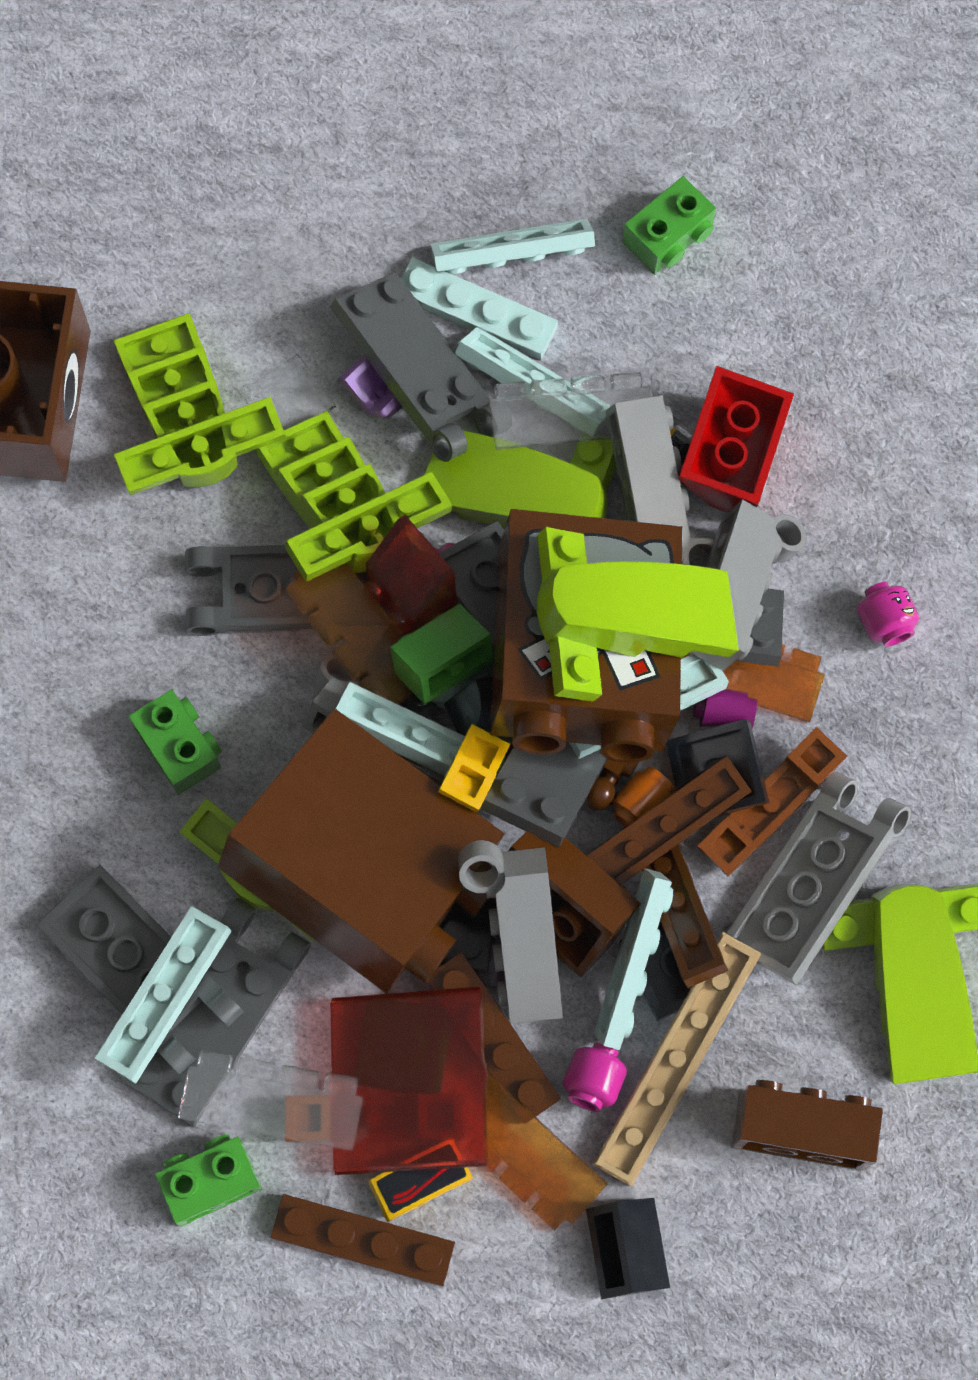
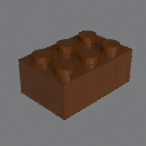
[490,831,641,977]
[731,1080,883,1171]

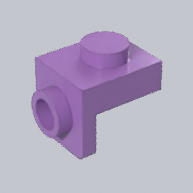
[338,354,402,418]

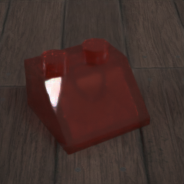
[365,515,457,634]

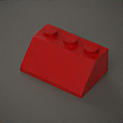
[678,366,794,513]

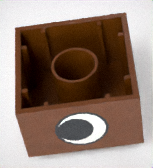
[0,281,91,482]

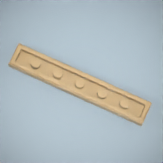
[593,932,761,1187]

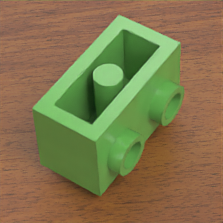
[622,176,716,275]
[390,604,493,705]
[129,689,222,795]
[155,1134,263,1227]

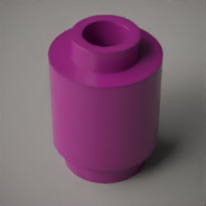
[693,689,757,728]

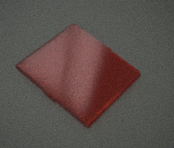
[329,987,488,1175]

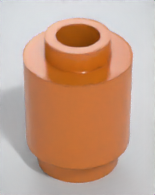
[612,766,674,827]

